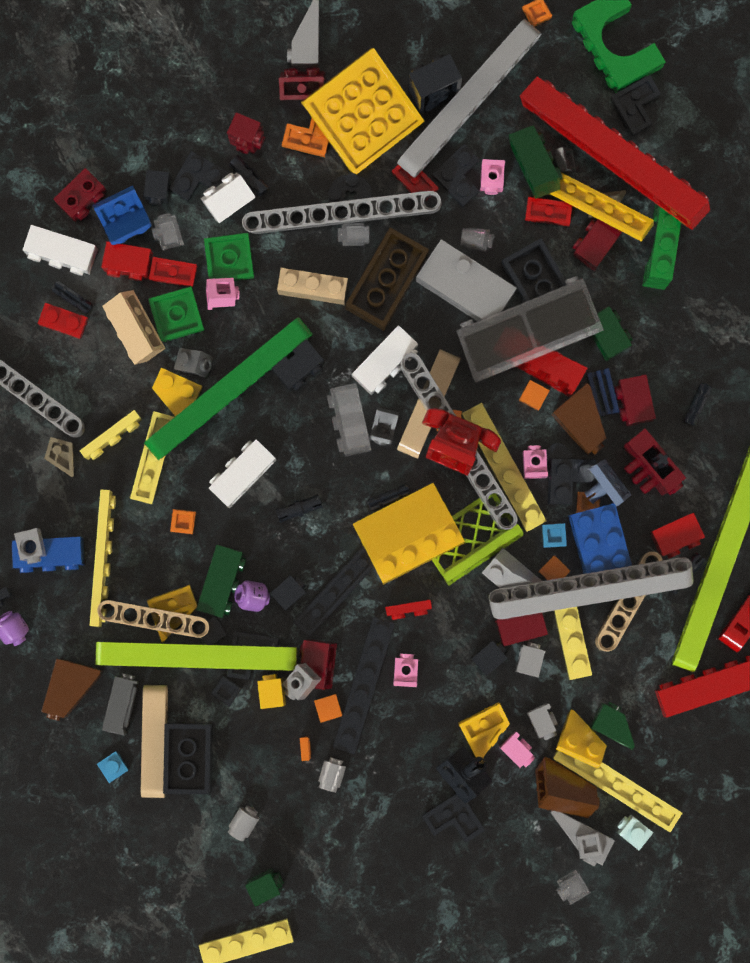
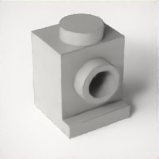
[282,663,321,700]
[527,703,558,740]

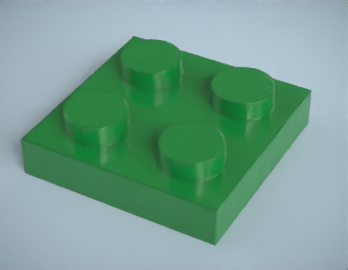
[204,233,254,281]
[148,287,204,343]

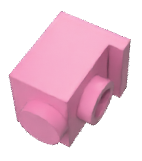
[480,159,505,195]
[206,278,239,310]
[522,445,548,479]
[394,654,418,687]
[499,731,535,768]

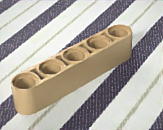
[397,349,461,459]
[595,552,662,651]
[97,600,209,638]
[141,685,168,798]

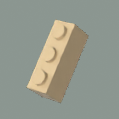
[277,268,348,305]
[103,290,166,365]

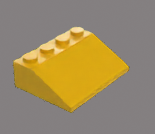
[353,483,465,585]

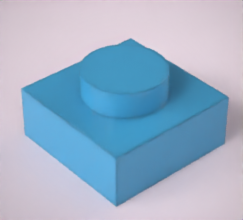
[542,523,567,548]
[97,751,129,783]

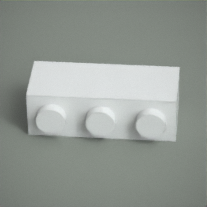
[23,225,98,276]
[352,325,418,395]
[209,440,276,508]

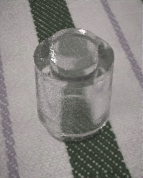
[338,223,369,246]
[460,226,494,252]

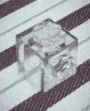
[151,213,184,250]
[556,870,590,905]

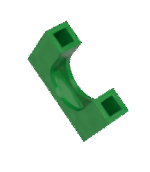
[572,0,665,93]
[642,203,681,290]

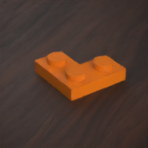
[282,118,329,158]

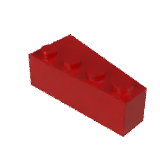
[492,327,587,397]

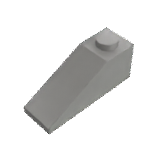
[287,0,319,70]
[482,548,542,588]
[549,810,615,866]

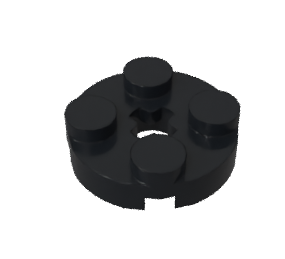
[328,173,373,218]

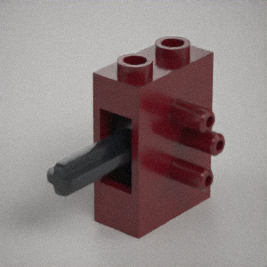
[622,428,686,496]

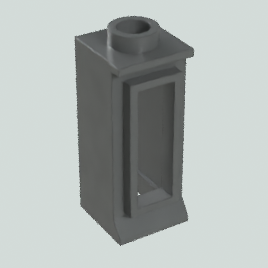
[102,673,140,736]

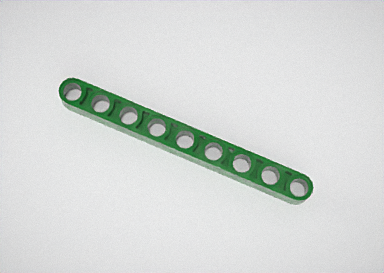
[144,317,313,461]

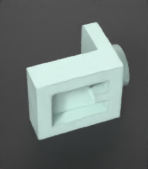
[617,815,653,850]

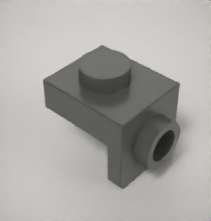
[174,348,213,378]
[370,407,399,445]

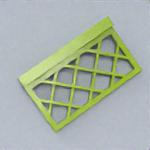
[432,494,523,586]

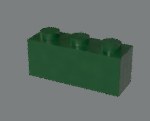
[509,125,562,199]
[196,545,246,618]

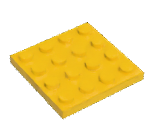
[301,48,425,175]

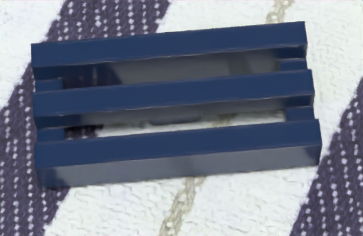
[586,368,620,417]

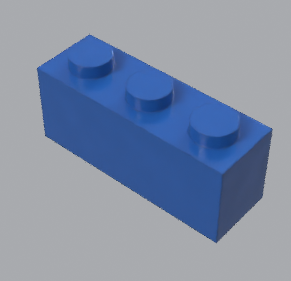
[12,537,85,573]

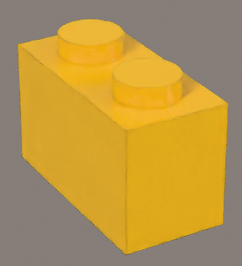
[257,674,286,709]

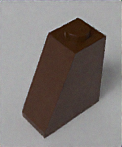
[552,383,606,455]
[41,658,104,721]
[535,757,600,818]

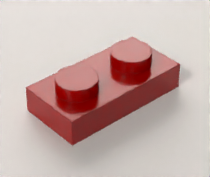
[392,165,439,202]
[525,197,572,226]
[149,257,198,288]
[37,303,88,339]
[385,600,432,620]

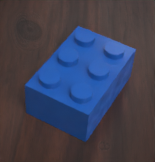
[568,503,632,574]

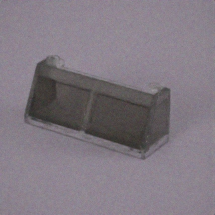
[456,276,604,383]

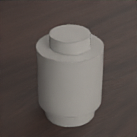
[318,757,346,793]
[228,805,260,841]

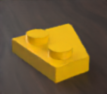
[152,368,203,417]
[147,585,198,642]
[458,702,510,763]
[556,709,607,768]

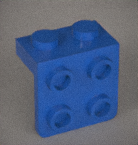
[93,185,152,245]

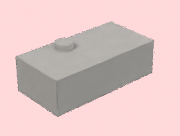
[416,240,517,330]

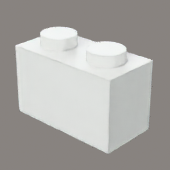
[200,173,255,223]

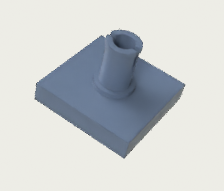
[585,459,631,507]

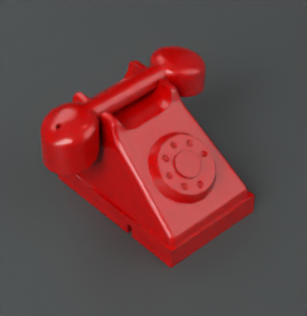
[422,408,501,476]

